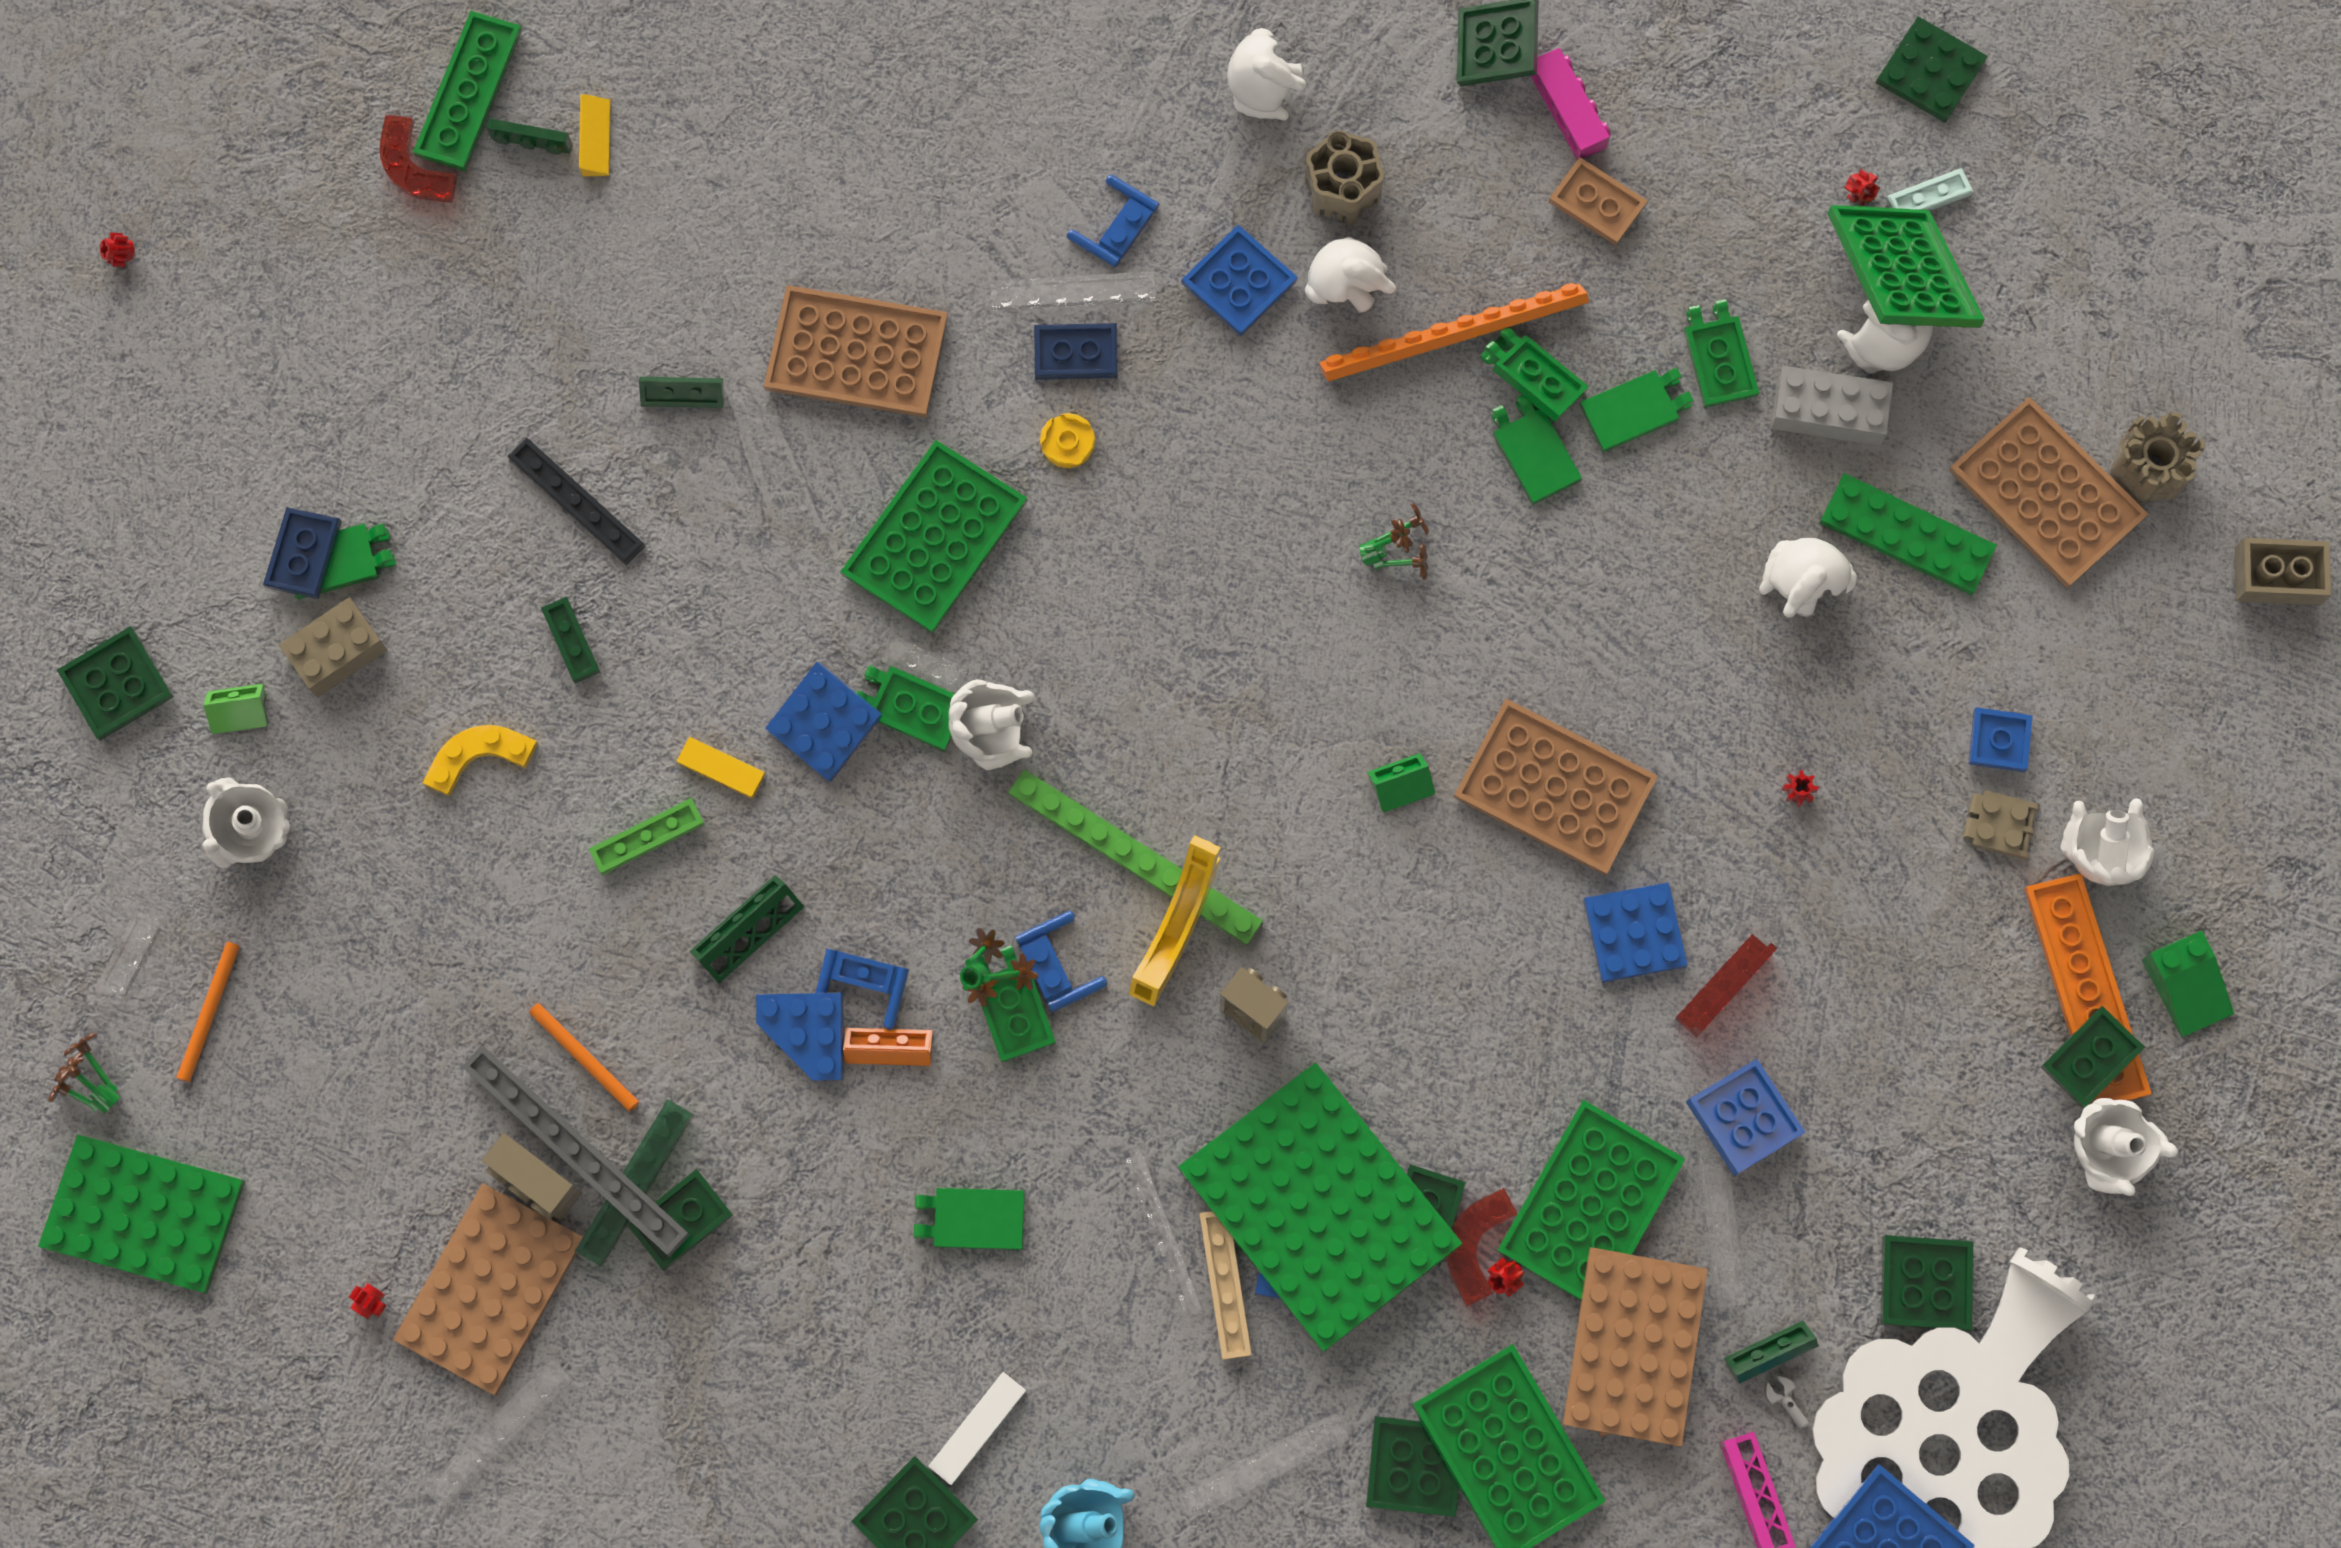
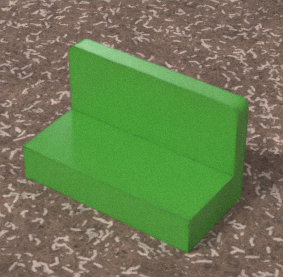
[203,684,268,734]

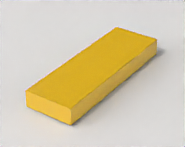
[676,737,766,799]

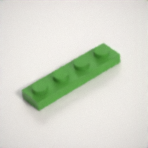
[589,798,705,876]

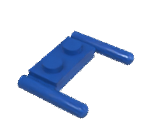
[1067,175,1160,268]
[1015,911,1107,1013]
[815,948,909,1030]

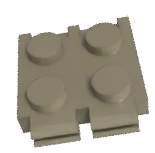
[1963,790,2040,860]

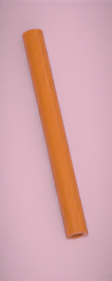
[176,942,240,1082]
[529,1003,640,1112]

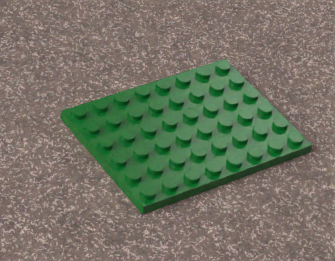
[1178,1062,1462,1353]

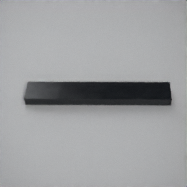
[507,437,646,566]

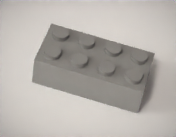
[1770,366,1893,446]

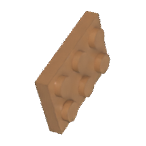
[1548,157,1648,246]

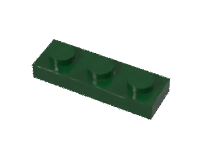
[486,118,573,154]
[639,377,725,408]
[541,596,601,684]
[1724,1321,1819,1384]

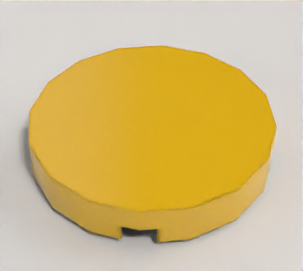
[1040,413,1095,469]

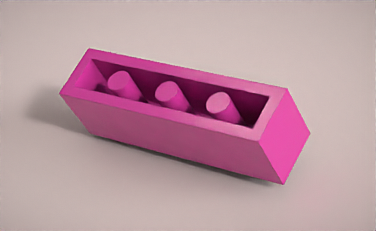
[1530,47,1611,160]

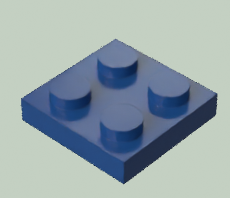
[1968,707,2033,772]

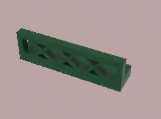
[689,875,805,983]

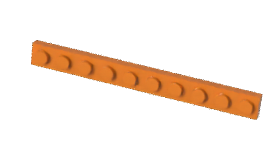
[1319,283,1589,382]

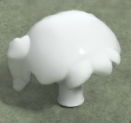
[1227,28,1306,121]
[1305,237,1396,313]
[1837,300,1933,373]
[1759,538,1857,618]
[949,680,1035,770]
[202,777,290,868]
[2060,799,2154,886]
[2074,1098,2178,1196]

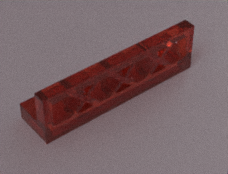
[1675,934,1778,1038]

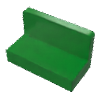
[1367,753,1435,812]

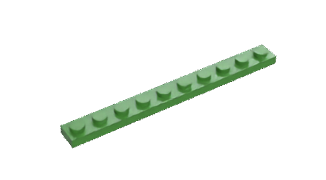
[1008,769,1263,946]

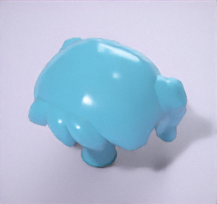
[1039,1479,1135,1548]

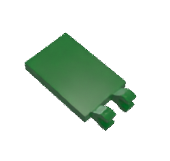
[1684,299,1759,408]
[1480,327,1589,422]
[1579,368,1694,453]
[1491,395,1582,505]
[295,523,396,600]
[856,665,955,752]
[977,945,1056,1063]
[913,1188,1025,1250]

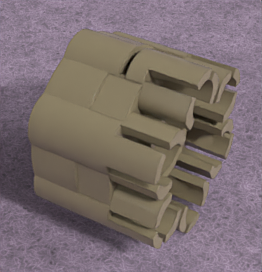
[1305,130,1384,225]
[2110,412,2205,503]

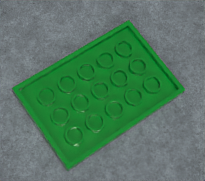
[1827,205,1985,328]
[840,439,1028,634]
[1496,1100,1685,1301]
[38,1134,245,1294]
[1411,1344,1606,1548]

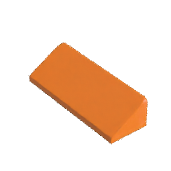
[843,1028,933,1066]

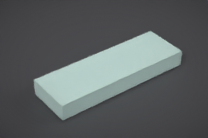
[1886,168,1973,211]

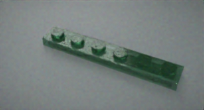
[575,1099,694,1267]

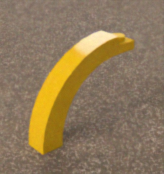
[1128,835,1221,1006]

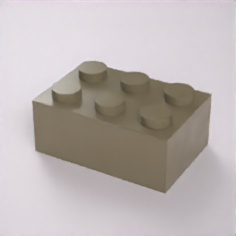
[2235,538,2331,605]
[279,597,388,698]
[1219,966,1288,1044]
[482,1133,582,1221]

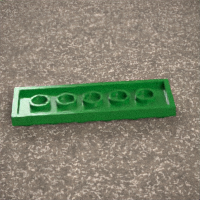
[413,10,522,172]
[1819,473,1997,596]

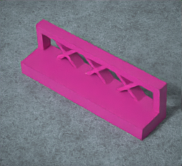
[1719,1432,1796,1548]

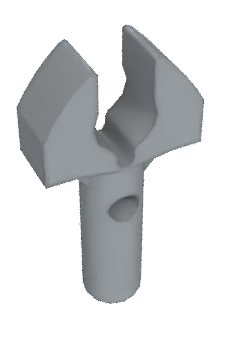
[1765,1376,1809,1429]

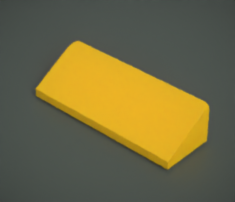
[579,94,611,177]

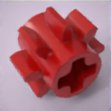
[1844,169,1880,206]
[100,232,135,267]
[1781,770,1819,807]
[1487,1258,1524,1297]
[348,1283,387,1320]

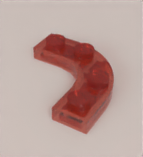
[379,114,457,203]
[1446,1188,1518,1308]

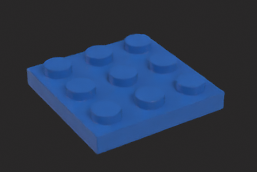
[1181,225,1298,336]
[765,662,883,781]
[1583,882,1687,983]
[1686,1059,1806,1176]

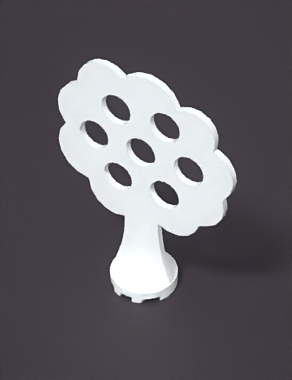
[1812,1247,2097,1548]

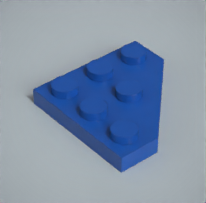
[756,993,844,1081]

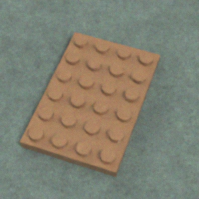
[764,285,948,418]
[1949,397,2149,589]
[1453,698,1658,876]
[393,1183,585,1396]
[1562,1247,1708,1447]

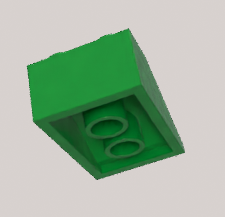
[2141,930,2234,1038]

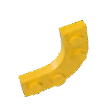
[422,725,538,797]

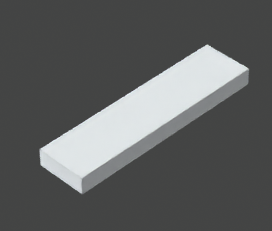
[928,1372,1026,1485]

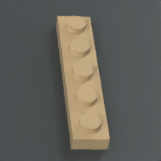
[1199,1211,1252,1361]

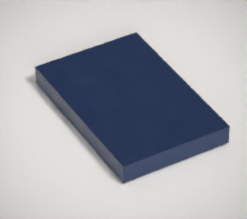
[1034,323,1118,380]
[263,507,342,599]

